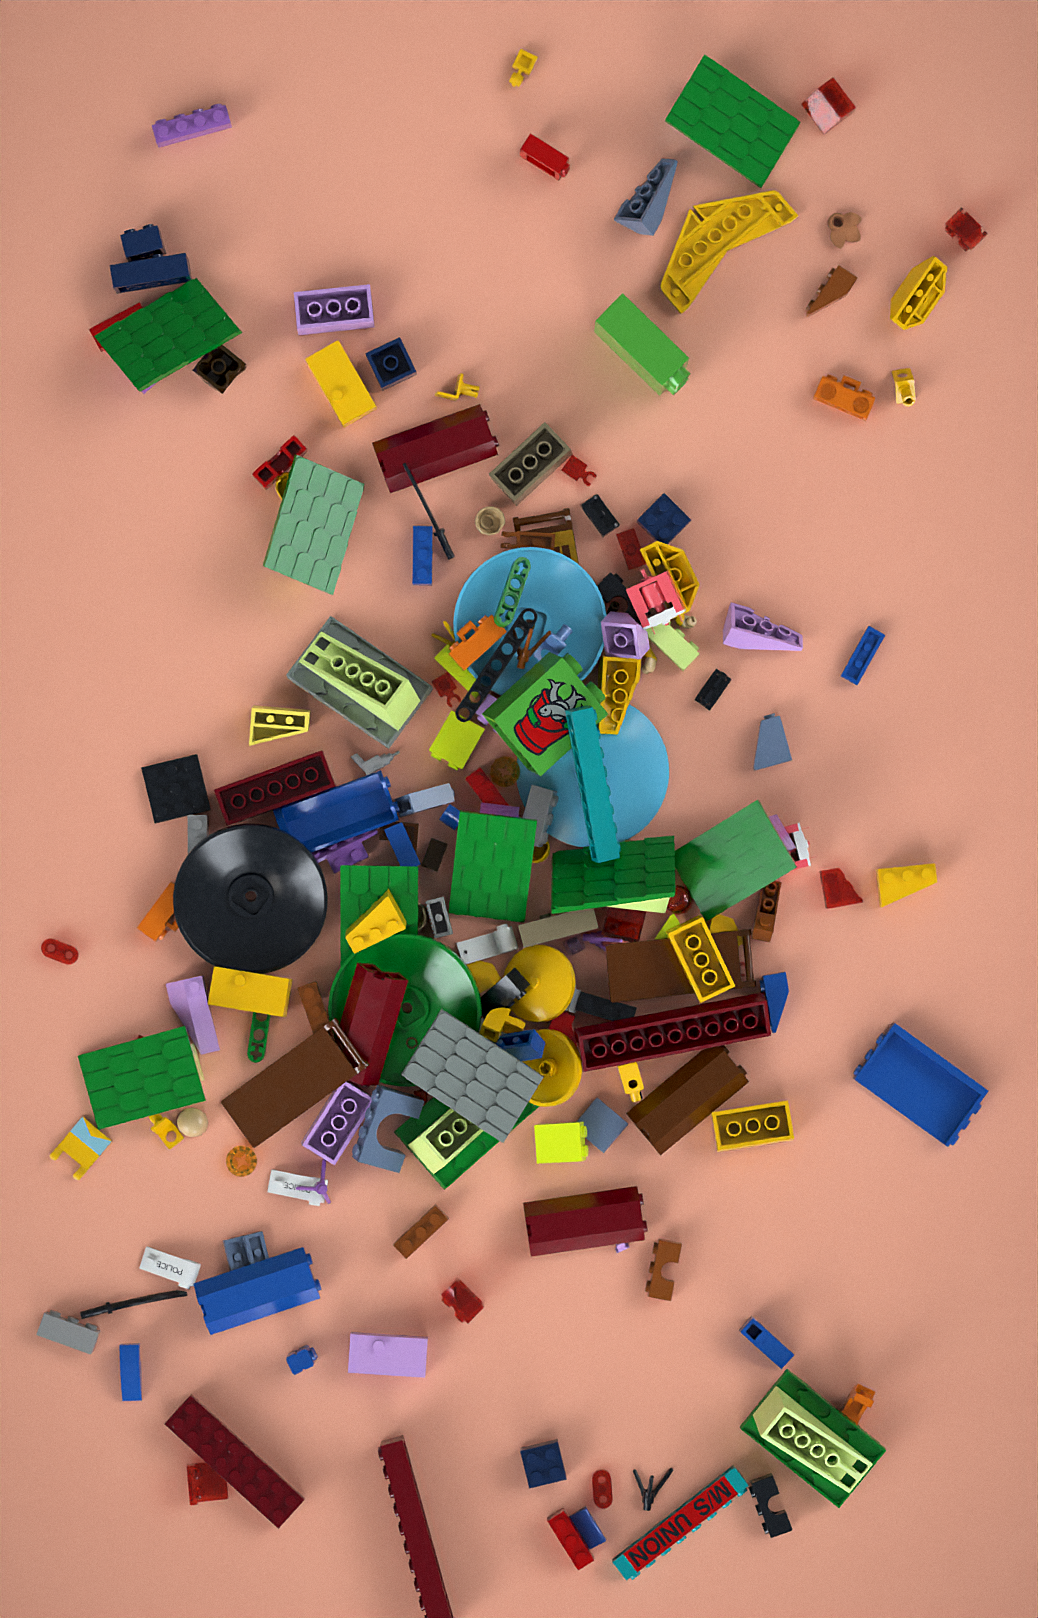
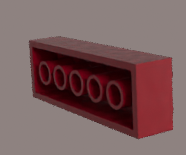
[214,750,336,827]

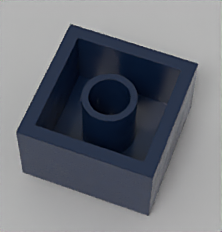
[120,224,166,262]
[365,337,417,391]
[637,493,691,544]
[520,1439,567,1489]

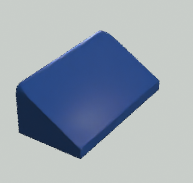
[569,1506,606,1549]

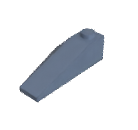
[614,159,678,236]

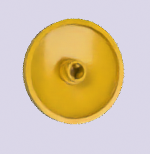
[503,945,575,1022]
[522,1029,582,1107]

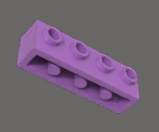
[152,104,232,148]

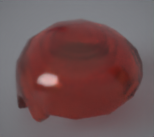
[667,885,694,915]

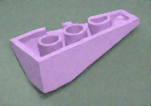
[723,602,803,651]
[166,975,220,1054]

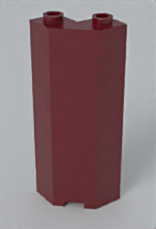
[372,404,499,493]
[335,963,408,1087]
[523,1186,648,1257]

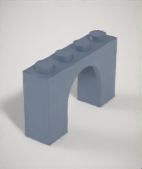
[352,1085,425,1173]

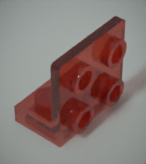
[186,1462,228,1505]

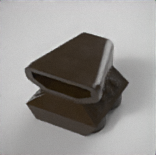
[192,345,247,394]

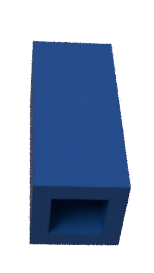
[384,822,421,870]

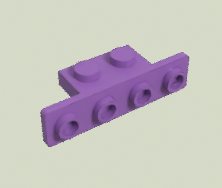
[311,829,378,874]

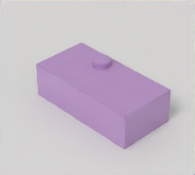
[294,284,375,335]
[301,1081,372,1165]
[348,1332,428,1378]

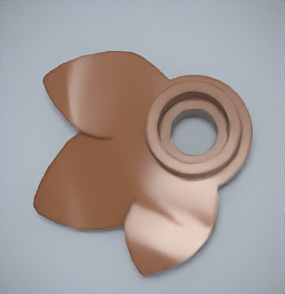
[828,212,862,249]

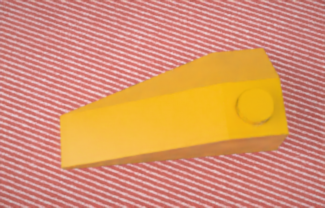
[598,656,641,734]

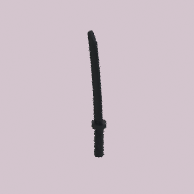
[403,463,455,560]
[80,1290,188,1319]

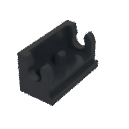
[581,494,620,537]

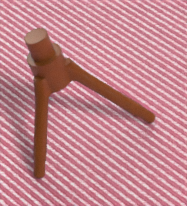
[513,628,551,669]

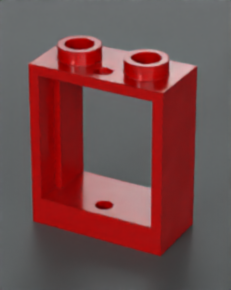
[520,133,570,181]

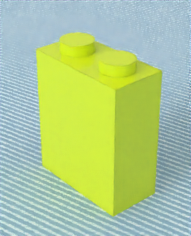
[429,710,485,771]
[534,1121,588,1164]

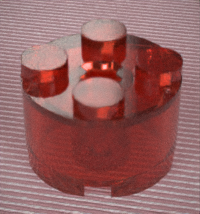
[944,207,988,251]

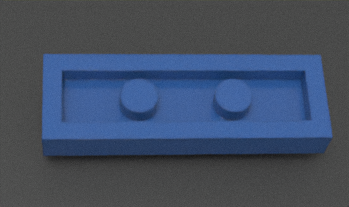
[840,626,885,685]

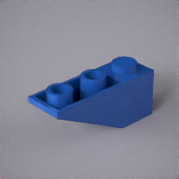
[759,972,789,1033]
[739,1316,794,1369]

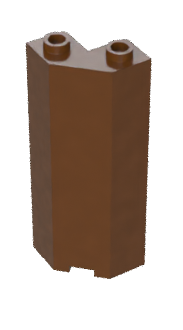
[626,1045,749,1155]

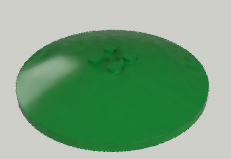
[328,933,482,1087]

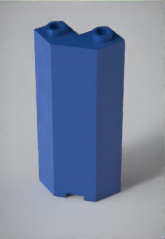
[273,770,400,852]
[193,1247,322,1335]

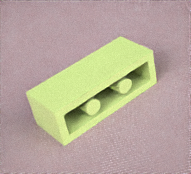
[646,622,700,671]

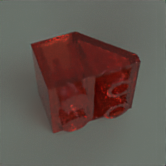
[801,77,856,134]
[601,907,647,942]

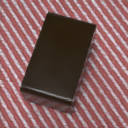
[421,838,448,872]

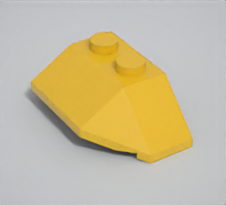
[890,256,947,330]
[640,541,700,619]

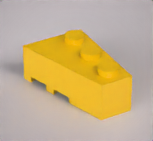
[876,863,937,908]
[345,889,406,954]

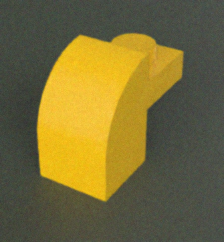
[479,1008,526,1043]

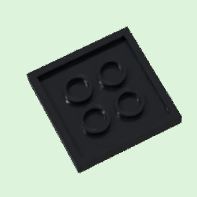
[141,754,211,824]

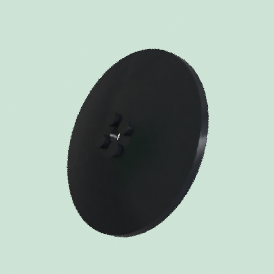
[173,823,328,974]

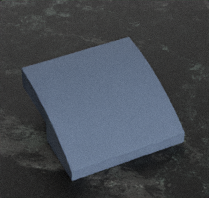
[577,1098,628,1153]
[223,1231,269,1271]

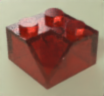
[441,1277,485,1323]

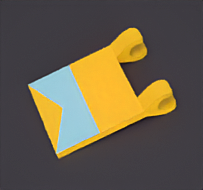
[50,1117,112,1180]

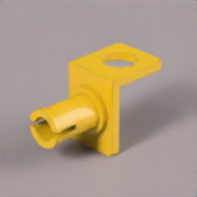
[892,368,915,407]
[434,373,480,401]
[148,1113,184,1149]

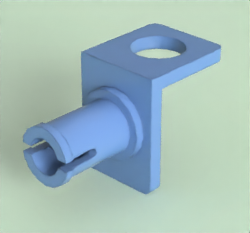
[533,624,573,661]

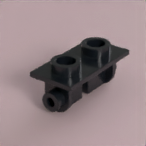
[694,669,732,711]

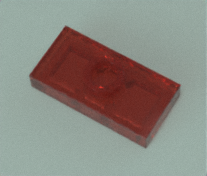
[616,528,647,571]

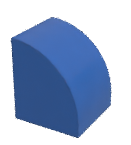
[439,804,460,831]

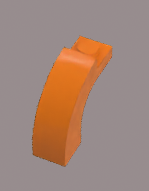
[840,1383,876,1425]

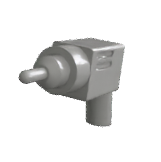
[351,751,400,775]

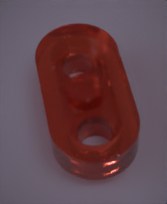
[41,938,79,965]
[592,1469,613,1509]

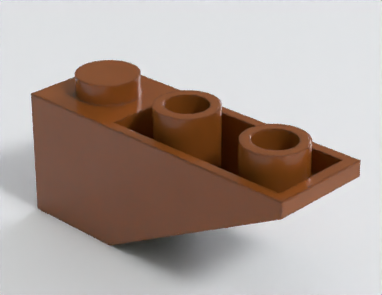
[806,265,858,317]
[751,881,782,942]

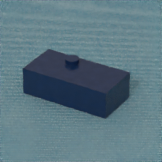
[110,253,192,294]

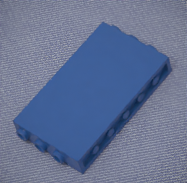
[853,1023,988,1147]

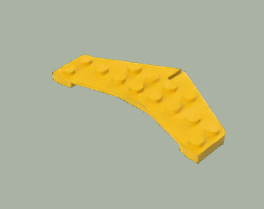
[660,190,798,314]

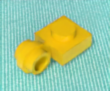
[509,49,538,87]

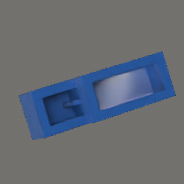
[119,1343,142,1401]

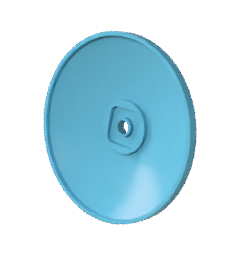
[453,547,607,696]
[516,704,669,847]

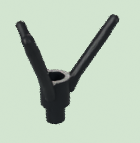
[633,1468,673,1511]

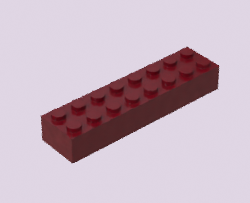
[164,1394,305,1529]

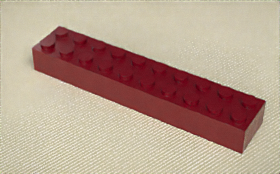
[574,992,771,1072]
[378,1435,454,1618]

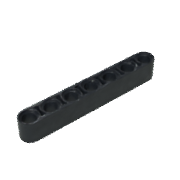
[455,608,538,722]

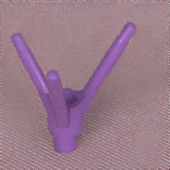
[583,923,623,952]
[296,1159,331,1204]

